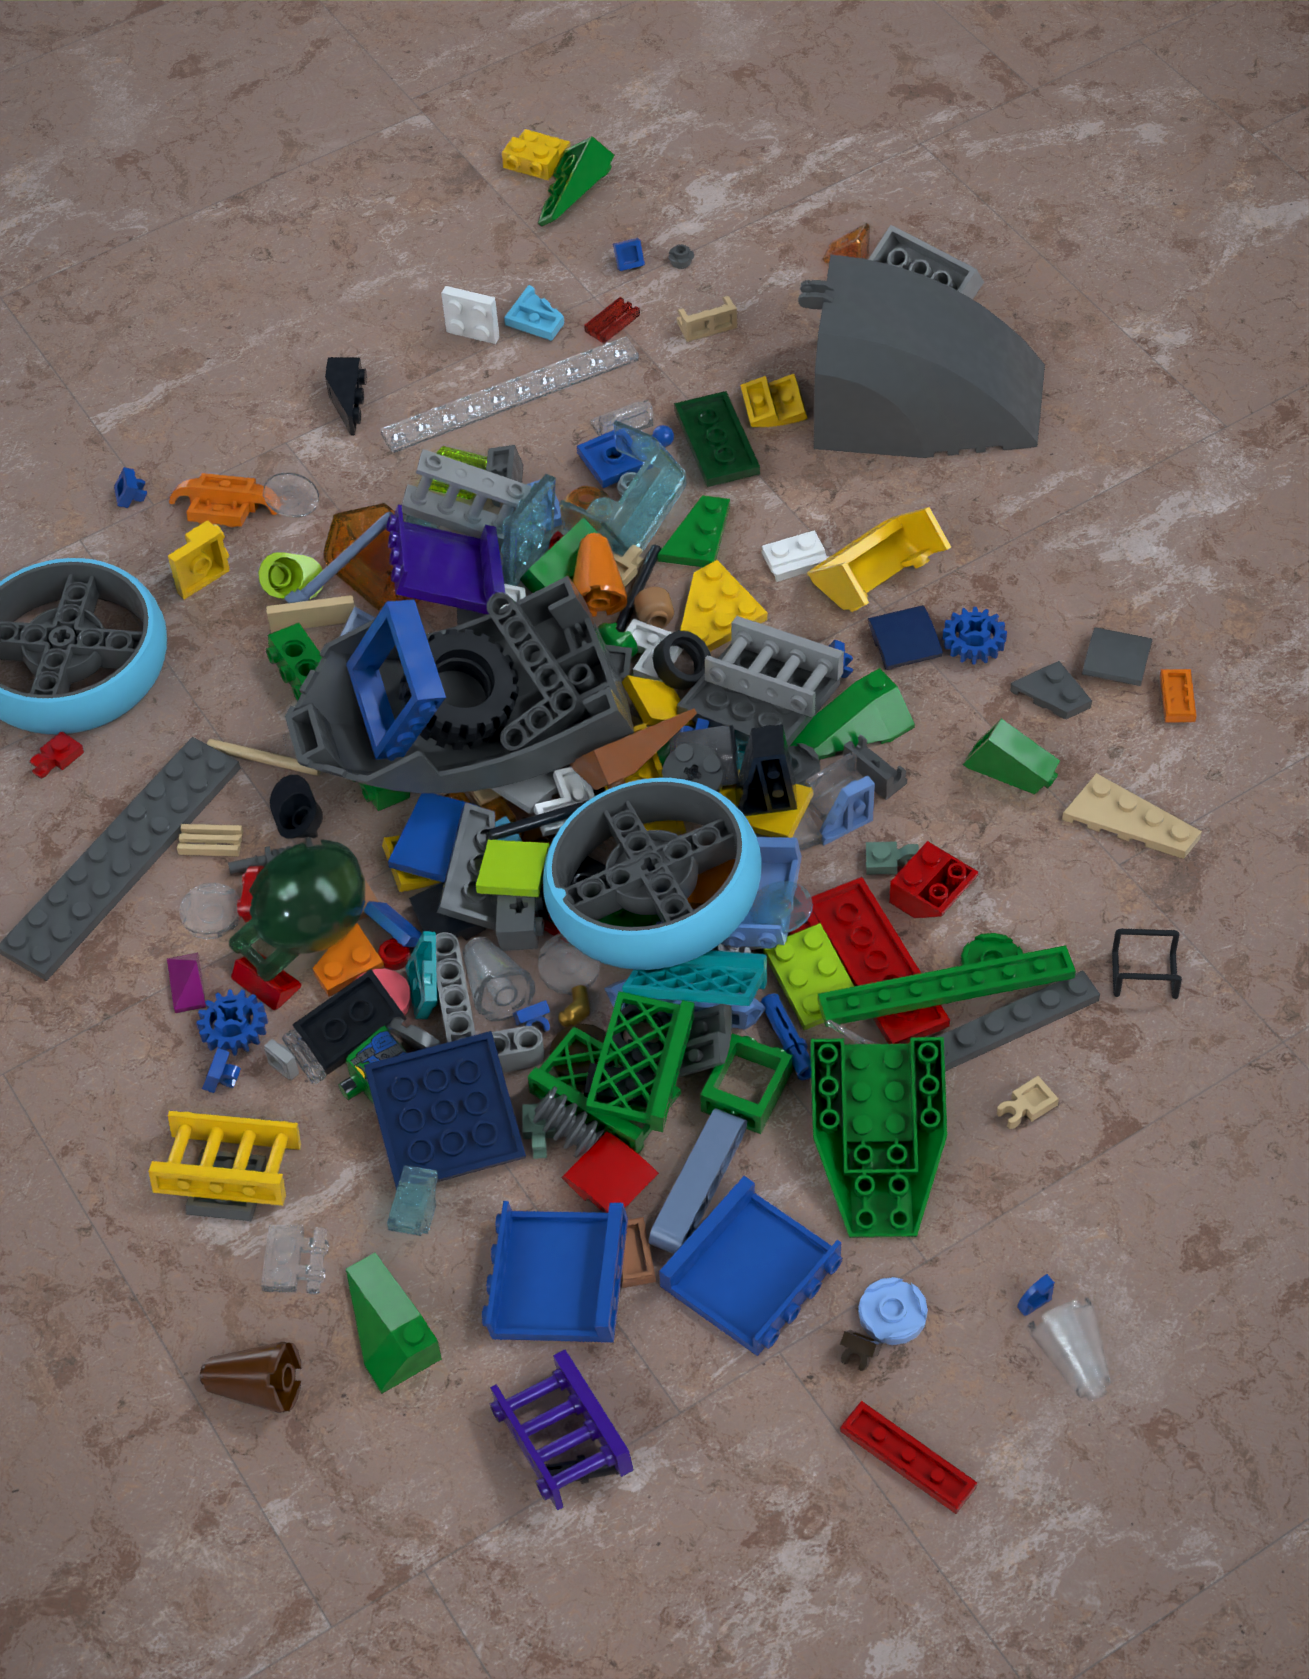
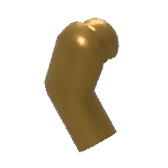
[558,985,590,1027]

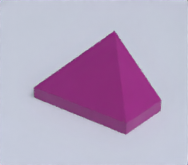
[167,952,206,1013]

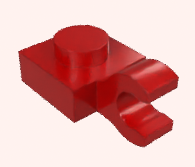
[30,732,84,779]

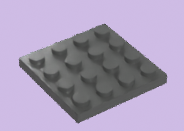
[677,644,840,747]

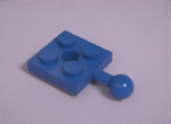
[577,425,674,488]

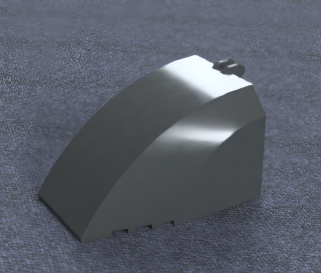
[798,255,1045,458]

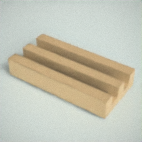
[177,824,243,856]

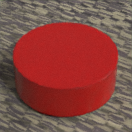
[378,938,411,970]

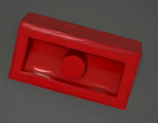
[231,951,302,1010]

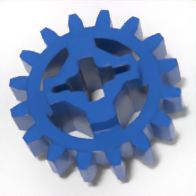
[942,607,1007,665]
[197,989,268,1056]

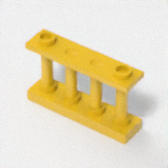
[148,1111,301,1206]

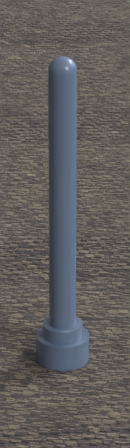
[284,512,394,603]

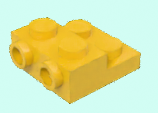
[502,129,570,181]
[167,520,230,600]

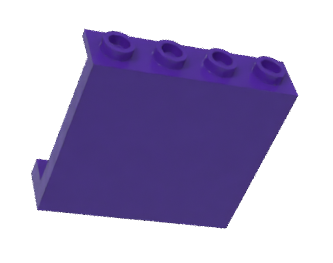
[386,505,506,614]

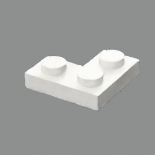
[625,619,683,682]
[534,766,595,836]

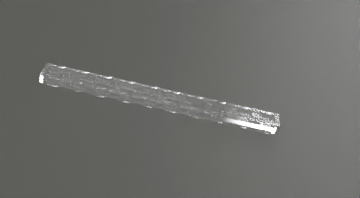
[380,336,639,454]

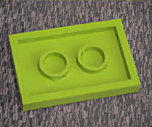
[763,923,854,1030]

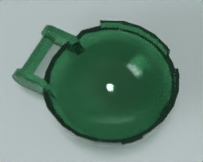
[229,839,366,981]

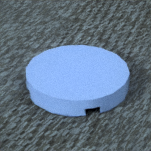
[858,1277,928,1345]

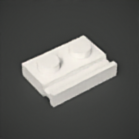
[762,530,829,582]

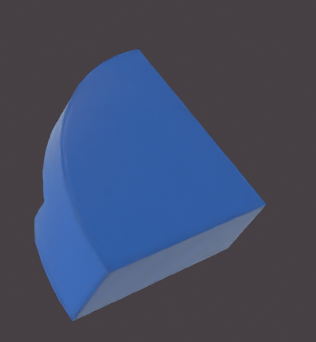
[1017,1274,1054,1316]

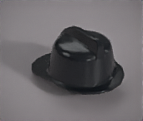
[269,775,323,839]

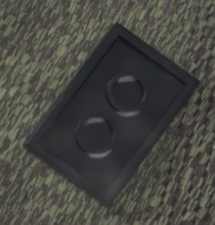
[292,969,407,1075]

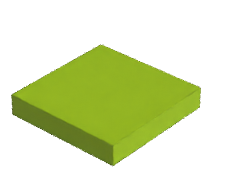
[476,840,550,897]

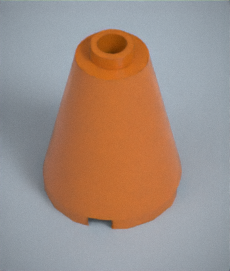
[573,533,627,617]

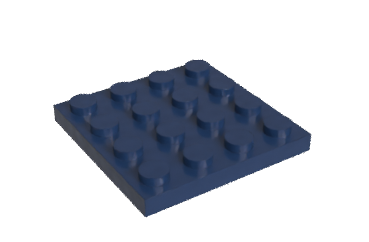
[364,1031,526,1193]

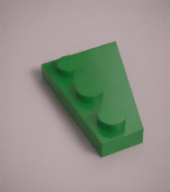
[658,495,730,567]

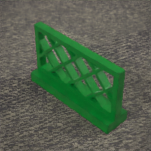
[586,991,695,1132]
[528,1027,681,1154]

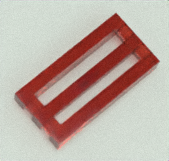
[584,297,640,344]

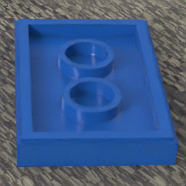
[388,793,480,883]

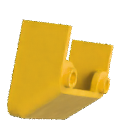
[807,507,951,612]

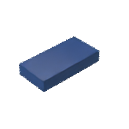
[364,901,422,947]

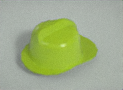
[258,552,323,600]

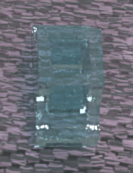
[387,1165,438,1236]

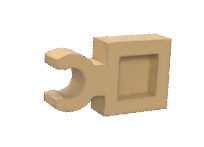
[997,1076,1059,1129]

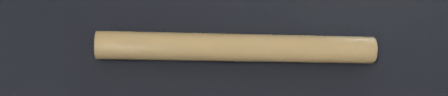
[207,739,321,776]

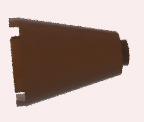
[200,1342,302,1413]

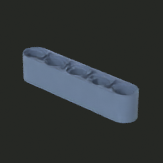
[649,1109,747,1254]

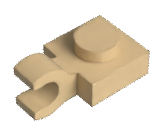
[614,545,644,587]

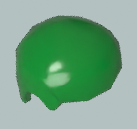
[597,622,638,658]

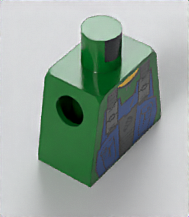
[338,1025,407,1104]

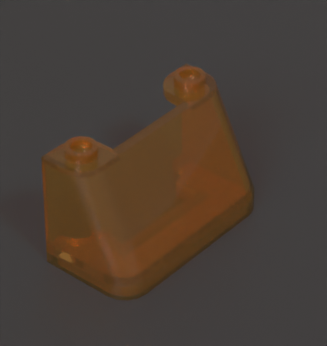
[323,503,421,612]

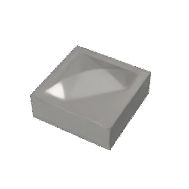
[264,1039,299,1080]

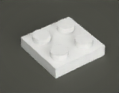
[441,286,499,344]

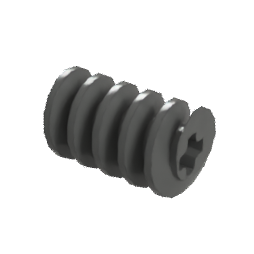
[533,1086,605,1158]

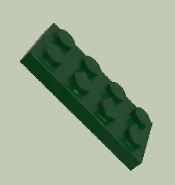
[674,391,760,487]

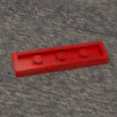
[840,1401,978,1514]

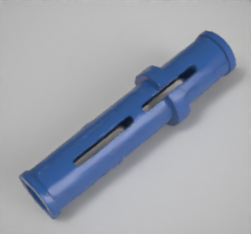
[760,993,811,1080]

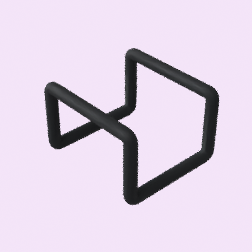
[1112,928,1182,999]

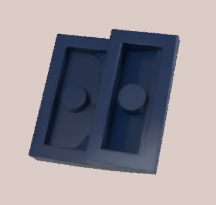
[867,605,943,670]

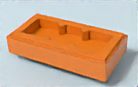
[1160,669,1196,723]

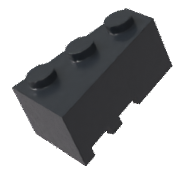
[735,724,797,816]

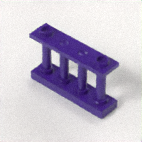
[490,1349,634,1511]

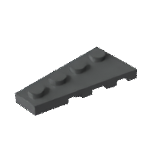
[437,802,497,931]

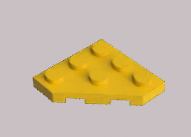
[681,560,768,652]

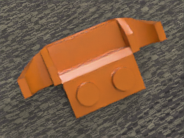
[169,473,280,527]

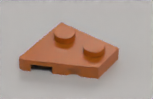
[313,920,384,997]

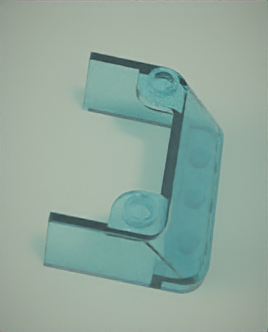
[559,420,687,555]

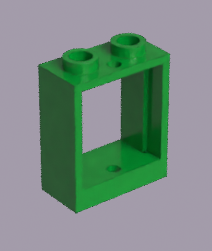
[700,1033,792,1134]

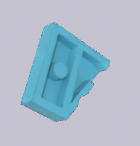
[504,285,564,341]

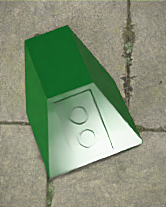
[810,1037,947,1238]

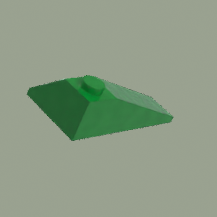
[538,136,614,227]
[790,668,915,760]
[346,1252,442,1394]

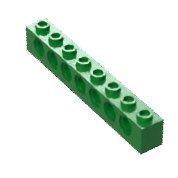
[266,623,410,811]

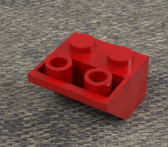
[889,841,979,918]

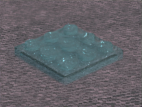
[501,474,556,586]

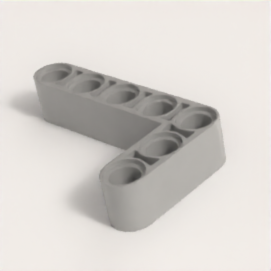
[436,932,545,1073]

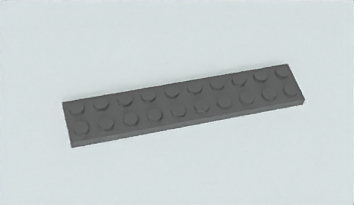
[0,737,241,981]

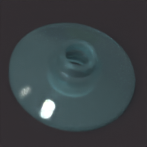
[749,881,813,933]

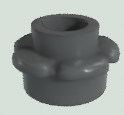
[668,244,694,269]

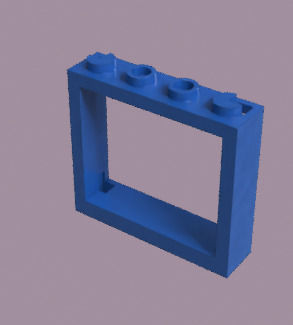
[346,600,446,761]

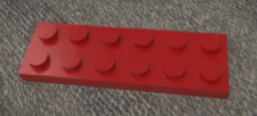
[806,877,950,1044]

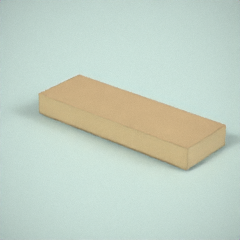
[266,595,355,633]

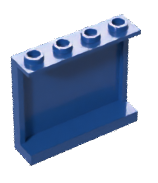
[659,1176,843,1356]
[482,1201,628,1343]

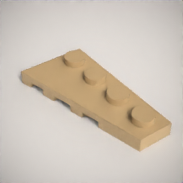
[1062,773,1202,859]

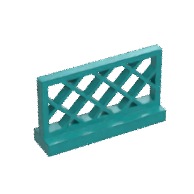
[622,950,767,1006]

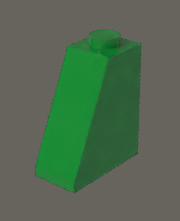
[963,718,1060,795]

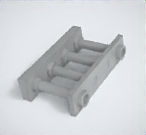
[401,449,531,548]
[705,616,844,717]

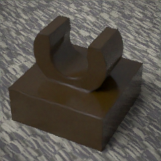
[840,1330,883,1371]

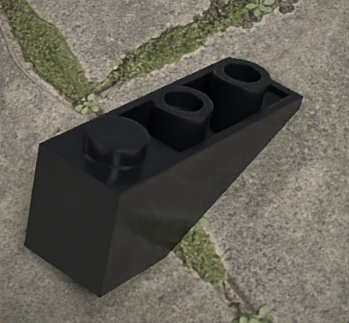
[325,357,367,435]

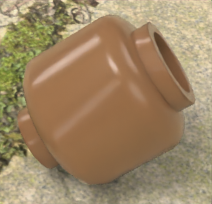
[634,586,674,629]

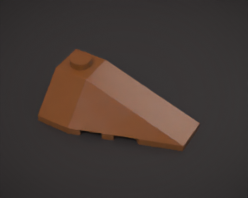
[570,708,697,790]

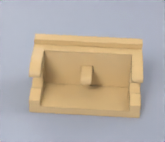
[677,296,737,342]

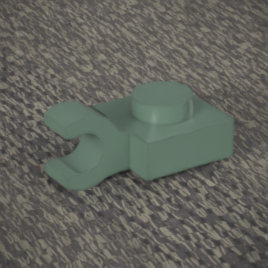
[866,842,919,875]
[522,1104,556,1159]

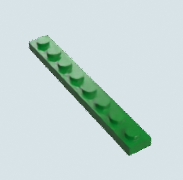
[817,945,1076,1027]

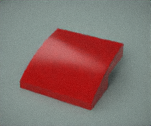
[561,1132,659,1213]

